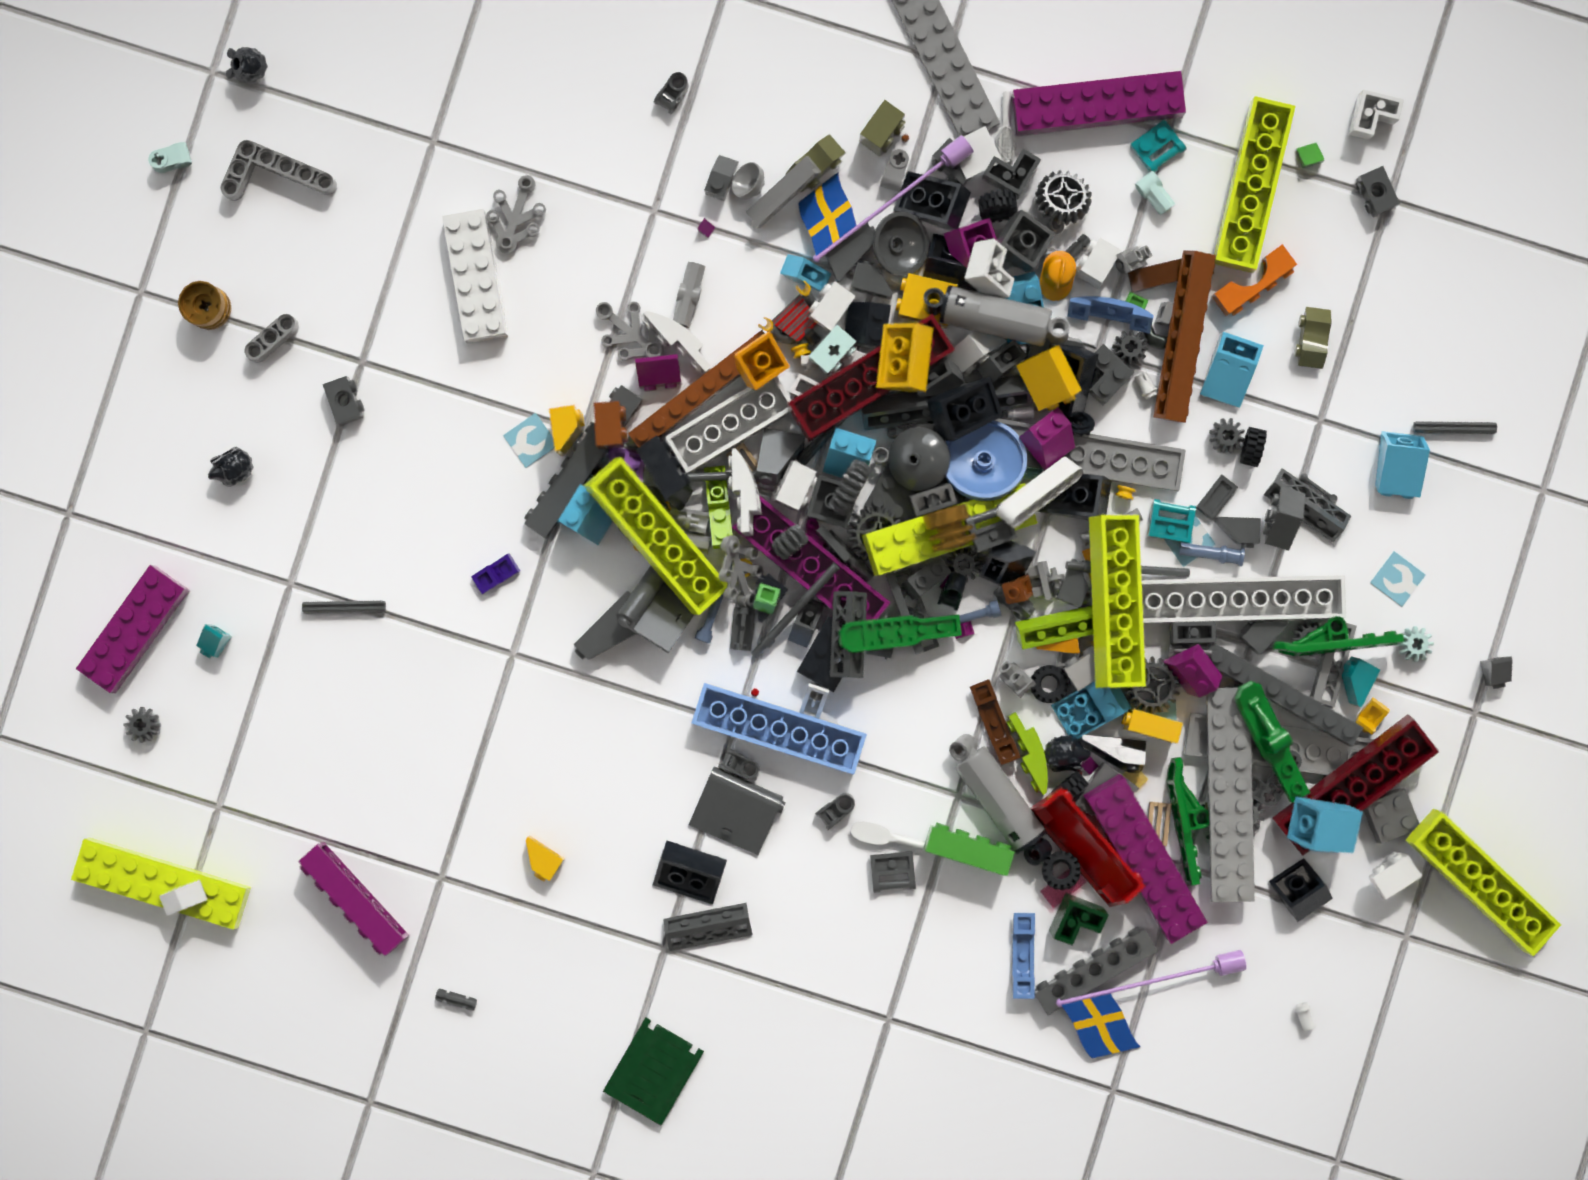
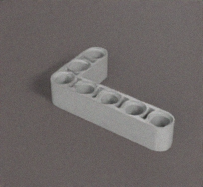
[220,140,337,201]

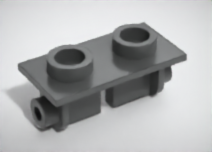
[993,582,1036,620]
[730,607,756,651]

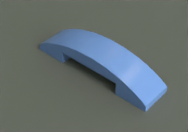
[1067,296,1154,333]
[1012,913,1035,999]

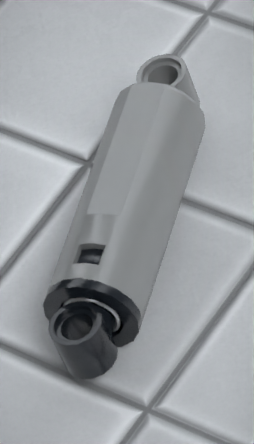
[923,285,1070,347]
[949,734,1052,866]

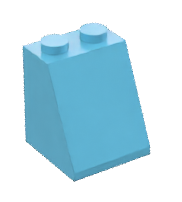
[822,428,877,478]
[1375,431,1430,499]
[558,484,613,545]
[1287,797,1363,853]

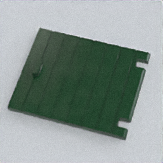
[602,1017,704,1126]

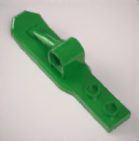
[838,614,962,653]
[1272,616,1404,657]
[1234,681,1310,803]
[1166,757,1209,886]

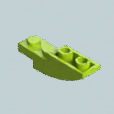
[704,465,733,549]
[1006,712,1048,795]

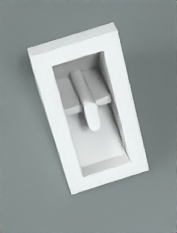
[799,683,829,719]
[159,880,208,916]

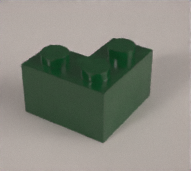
[1049,893,1109,946]

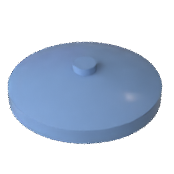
[945,420,1027,501]

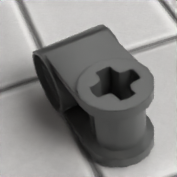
[653,72,689,114]
[718,747,760,779]
[815,793,855,830]

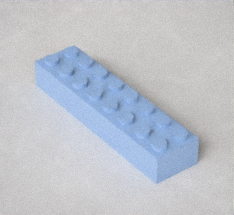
[691,683,867,775]

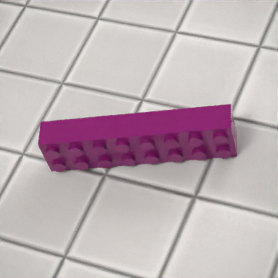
[1011,71,1186,136]
[732,496,891,621]
[1083,773,1208,944]

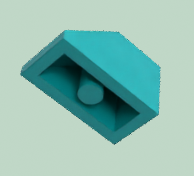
[196,624,232,658]
[1342,656,1380,708]

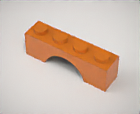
[1211,244,1297,316]

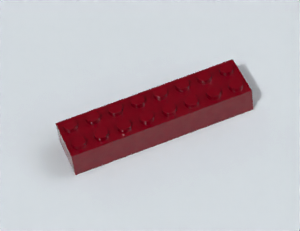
[786,314,955,442]
[1272,714,1439,856]

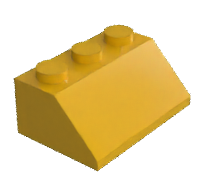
[876,323,933,392]
[549,405,585,456]

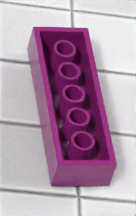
[75,565,190,693]
[298,842,409,956]

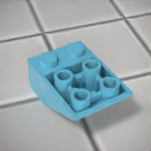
[1005,272,1044,345]
[1200,332,1264,408]
[1051,681,1132,738]

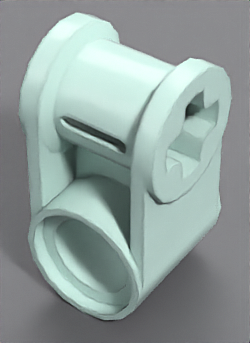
[148,142,192,173]

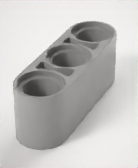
[244,314,299,363]

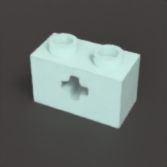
[809,325,856,375]

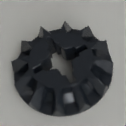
[1065,412,1095,437]

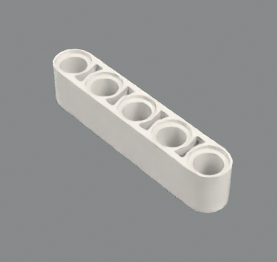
[996,457,1083,528]

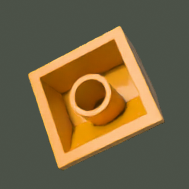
[734,331,790,390]

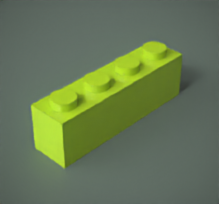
[1015,605,1093,650]

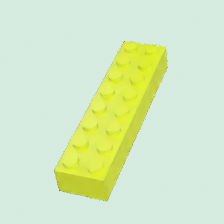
[1214,96,1296,273]
[584,458,728,615]
[861,483,1038,576]
[1089,515,1146,688]
[1405,808,1562,957]
[71,837,251,930]

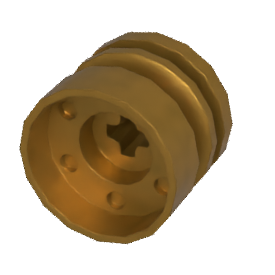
[178,281,232,330]
[923,503,976,551]

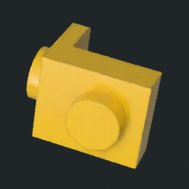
[1356,697,1390,735]

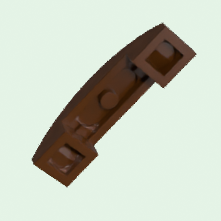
[1127,258,1214,293]
[970,679,1021,766]

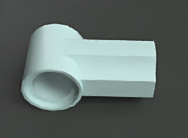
[1135,171,1175,216]

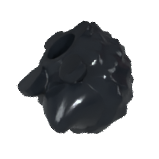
[226,47,268,83]
[208,446,254,487]
[1044,735,1091,772]

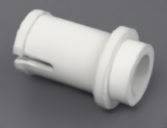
[1134,371,1157,400]
[1007,405,1034,420]
[1294,1002,1315,1031]

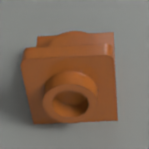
[1002,574,1033,604]

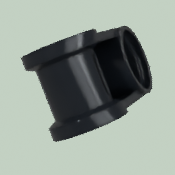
[937,573,967,611]

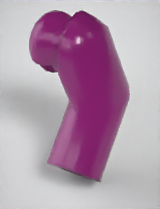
[806,518,826,548]

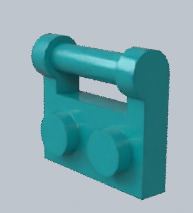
[1130,119,1187,172]
[1148,499,1196,543]

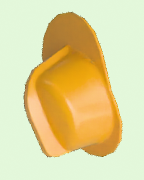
[1039,251,1076,301]

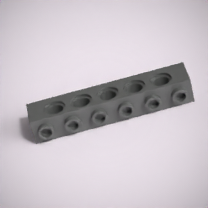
[1035,927,1158,1015]

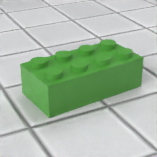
[923,822,1015,876]

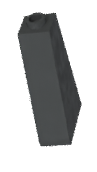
[573,591,636,660]

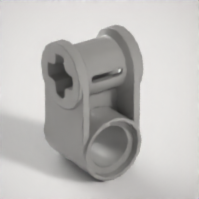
[880,149,909,192]

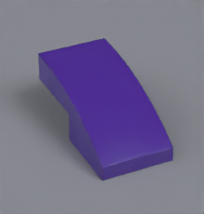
[471,553,521,594]

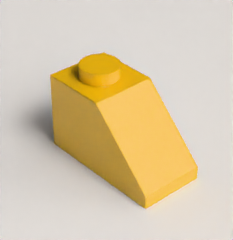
[526,836,565,882]

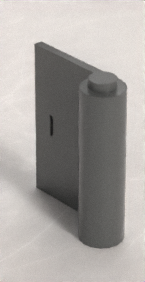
[616,565,694,654]
[688,766,786,855]

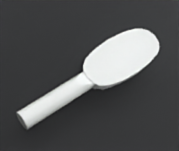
[995,91,1016,165]
[851,821,924,850]

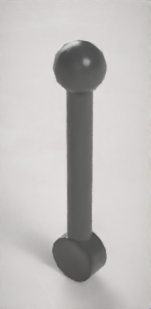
[1300,473,1338,503]

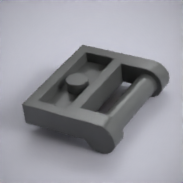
[963,504,1018,553]
[870,851,916,893]

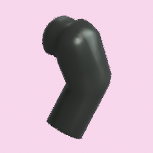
[1143,326,1167,350]

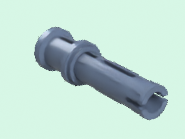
[1179,542,1245,567]

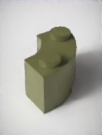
[785,134,846,193]
[1294,307,1332,369]

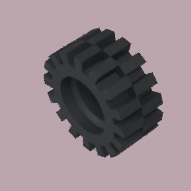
[978,189,1018,223]
[1240,427,1267,467]
[1031,665,1069,703]
[1049,771,1089,800]
[1042,851,1081,891]

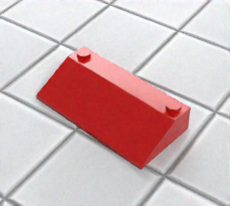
[1030,788,1146,907]

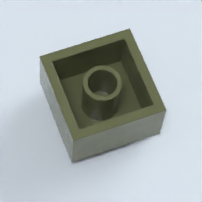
[859,100,906,156]

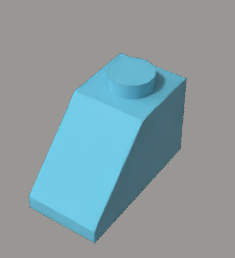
[780,254,832,292]

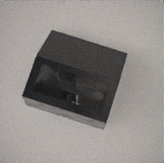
[979,541,1037,584]

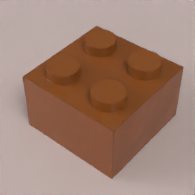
[593,401,628,449]

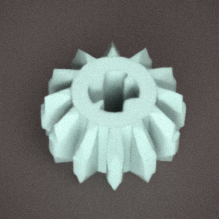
[1397,626,1434,662]

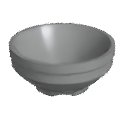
[731,162,765,199]

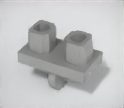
[1116,245,1153,274]
[670,506,709,534]
[1027,561,1064,600]
[999,661,1036,698]

